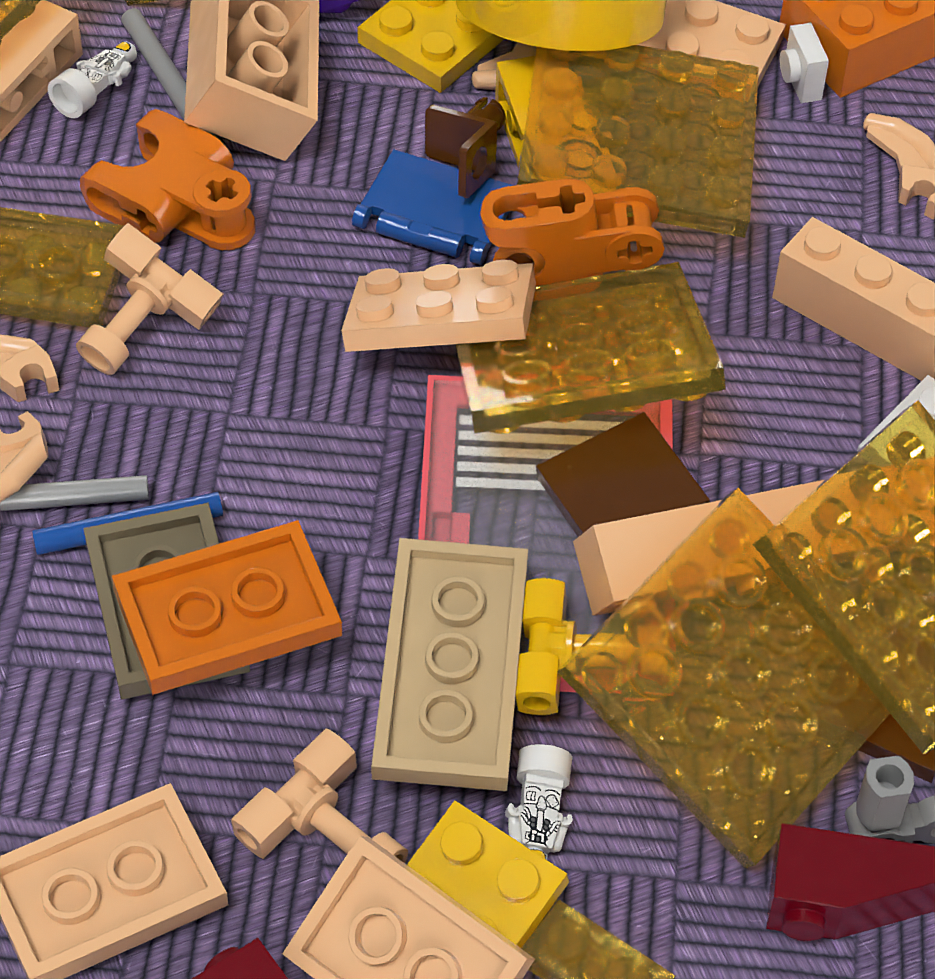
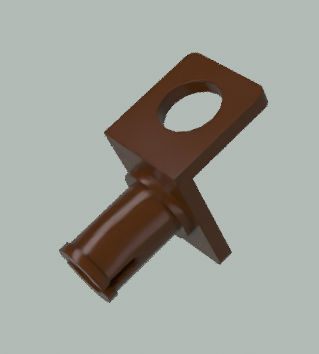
[425,97,506,198]

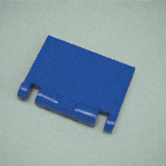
[352,149,514,265]

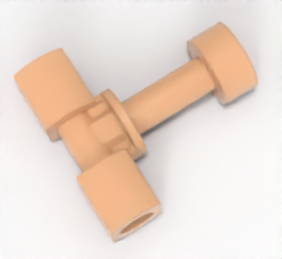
[76,223,223,375]
[231,729,408,863]

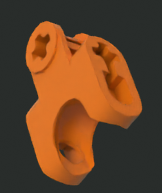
[80,109,256,250]
[480,179,665,300]

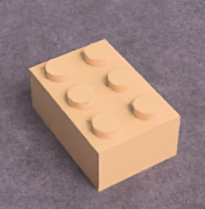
[184,0,319,161]

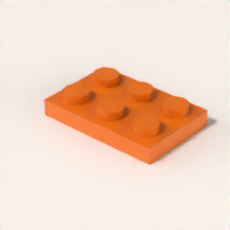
[112,520,342,695]

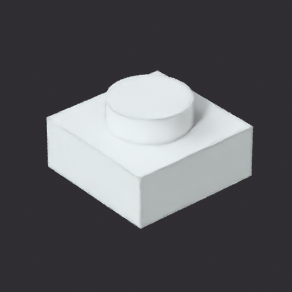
[780,22,829,103]

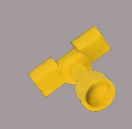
[515,578,669,715]

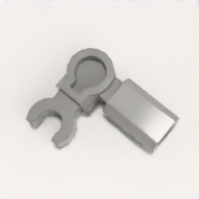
[845,756,935,843]

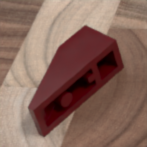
[766,823,935,941]

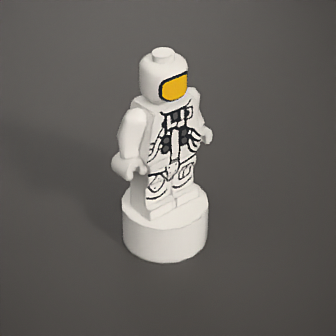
[48,41,137,118]
[505,744,573,860]

